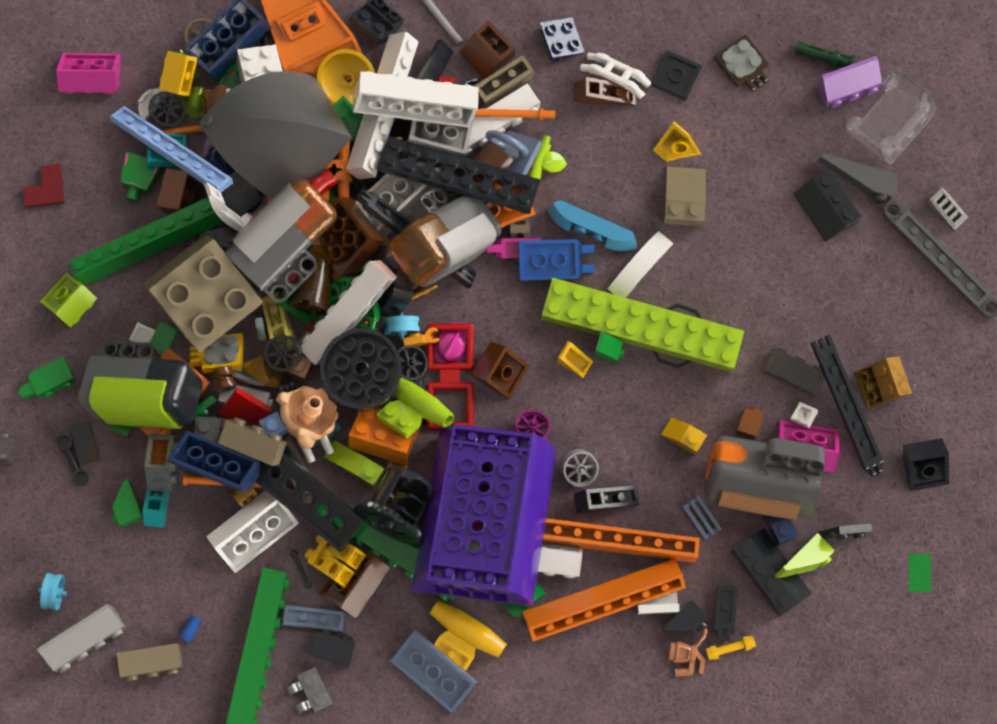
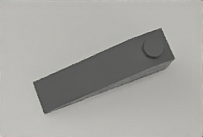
[819,153,898,202]

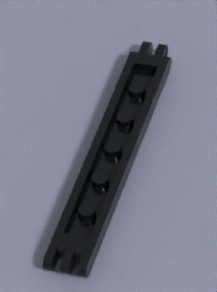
[357,189,477,289]
[811,335,883,477]

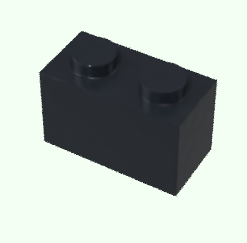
[309,629,356,667]

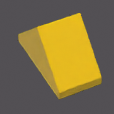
[557,341,593,378]

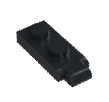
[713,585,738,642]

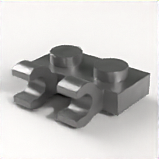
[286,667,333,714]

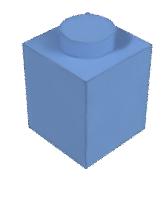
[259,412,288,436]

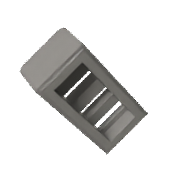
[926,187,969,231]

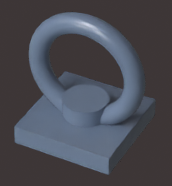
[485,130,542,175]

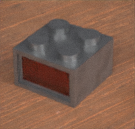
[144,434,179,492]

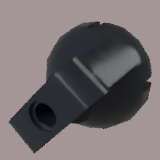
[371,243,423,317]

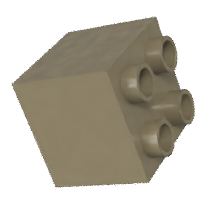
[142,234,263,353]

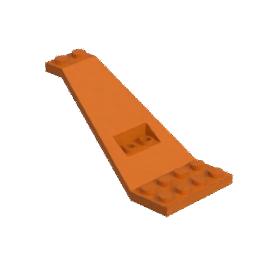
[260,0,363,81]

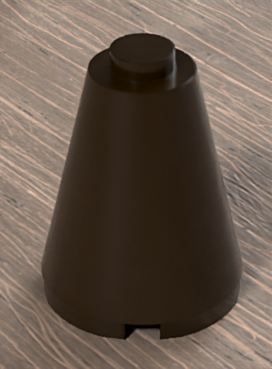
[290,258,330,316]

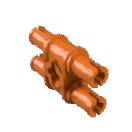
[321,141,353,200]

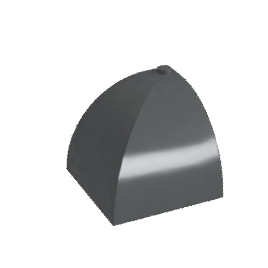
[199,71,352,199]

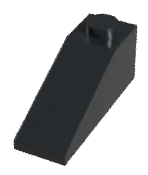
[574,485,640,513]

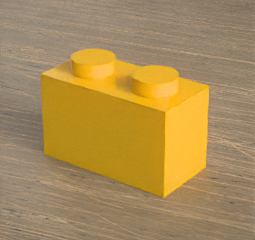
[159,51,197,96]

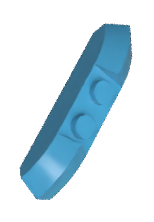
[546,200,637,251]

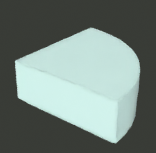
[255,317,267,341]

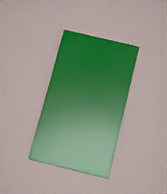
[909,553,931,592]

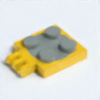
[189,333,244,373]

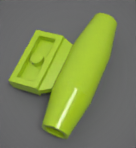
[377,378,454,439]

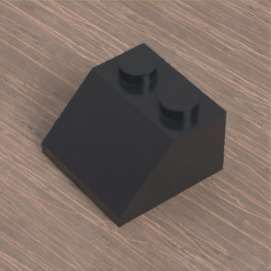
[903,438,949,491]

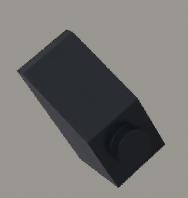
[662,600,709,633]

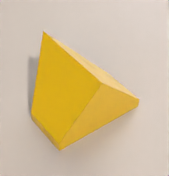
[653,122,701,163]

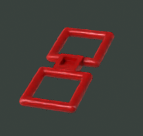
[426,323,474,430]

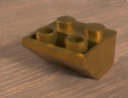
[855,356,912,409]

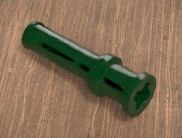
[795,41,855,68]

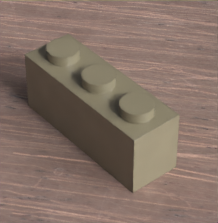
[474,55,534,108]
[218,418,287,466]
[117,643,183,681]

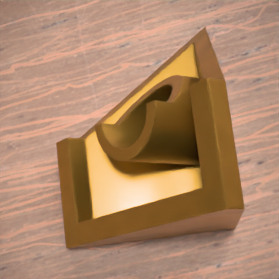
[241,355,286,389]

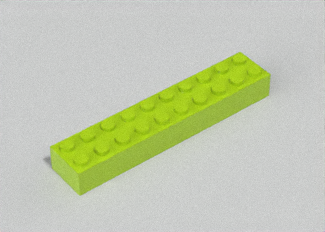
[541,278,744,373]

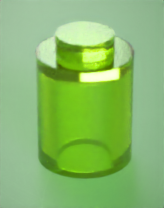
[185,87,206,118]

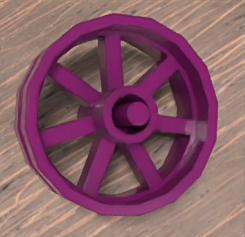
[513,410,551,441]

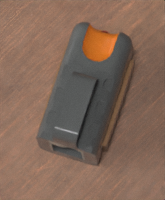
[705,436,825,520]

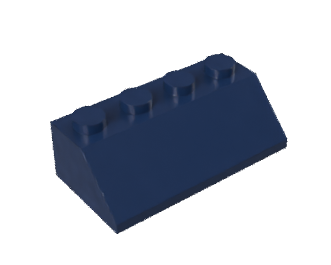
[184,0,271,82]
[168,431,260,492]

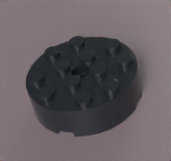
[320,328,402,412]

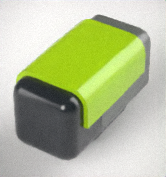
[79,341,203,429]

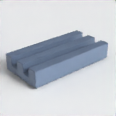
[682,496,722,540]

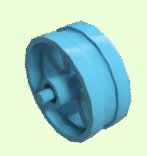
[383,312,420,340]
[38,573,67,611]

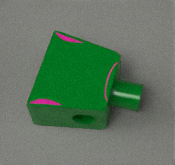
[121,152,164,202]

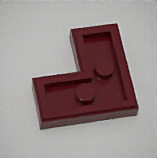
[23,164,65,208]

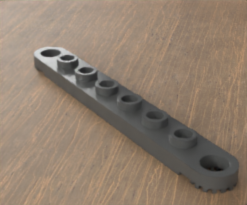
[883,200,997,319]

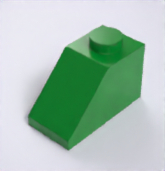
[594,332,625,364]
[111,479,143,528]

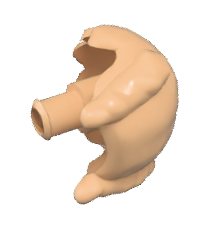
[276,386,338,449]

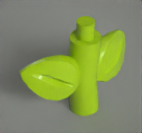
[527,135,567,179]

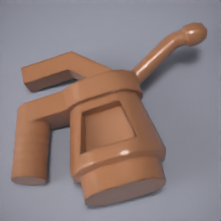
[668,628,708,677]

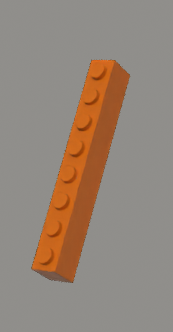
[543,518,700,563]
[523,559,686,642]

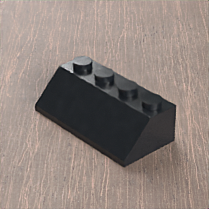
[731,528,812,617]

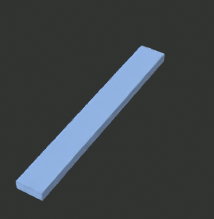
[110,106,233,192]

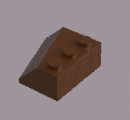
[314,196,385,281]

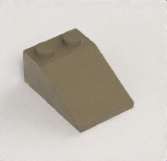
[663,167,706,227]

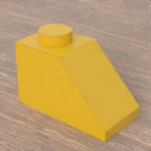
[661,418,707,455]

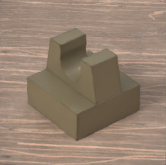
[509,219,530,238]

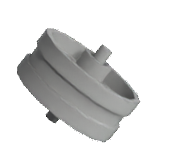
[560,449,599,487]

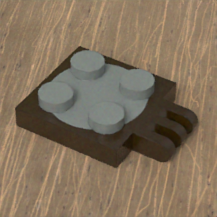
[714,34,769,92]

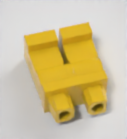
[305,534,366,588]

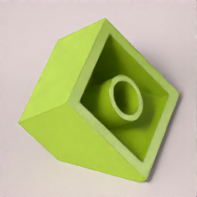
[40,272,97,328]

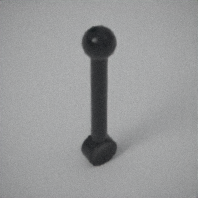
[290,550,312,589]

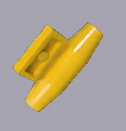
[430,600,507,672]

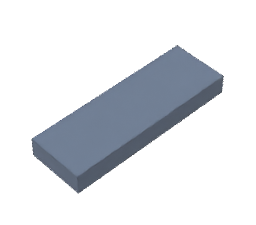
[282,605,345,632]

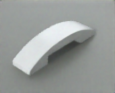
[204,182,252,231]
[608,231,673,298]

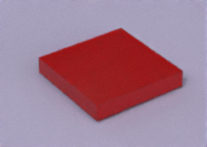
[217,388,272,426]

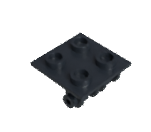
[221,171,263,216]

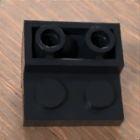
[349,0,405,44]

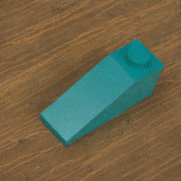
[142,463,170,528]

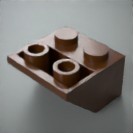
[460,20,515,79]

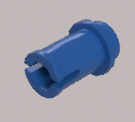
[179,615,202,643]

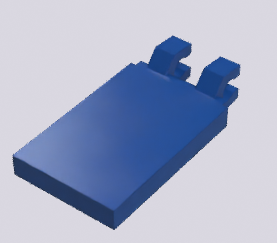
[518,239,595,281]

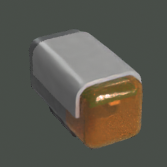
[225,179,337,302]
[389,188,501,287]

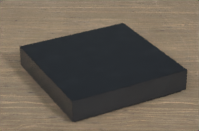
[651,50,702,101]

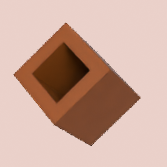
[736,407,764,440]

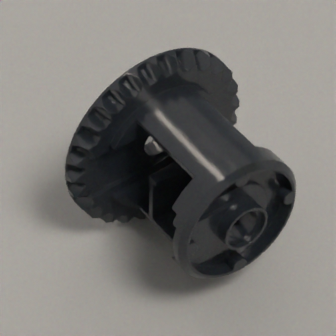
[354,466,434,544]

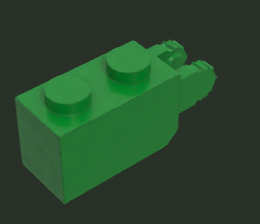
[18,357,76,400]

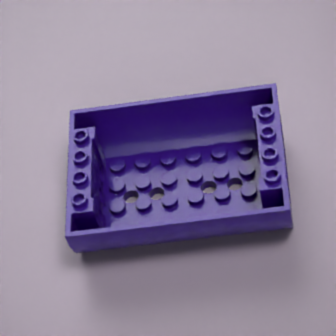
[411,424,557,607]

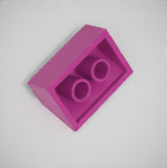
[56,53,121,94]
[777,420,839,472]

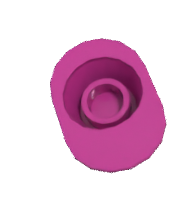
[434,322,466,363]

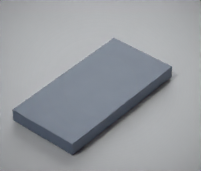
[390,629,477,714]

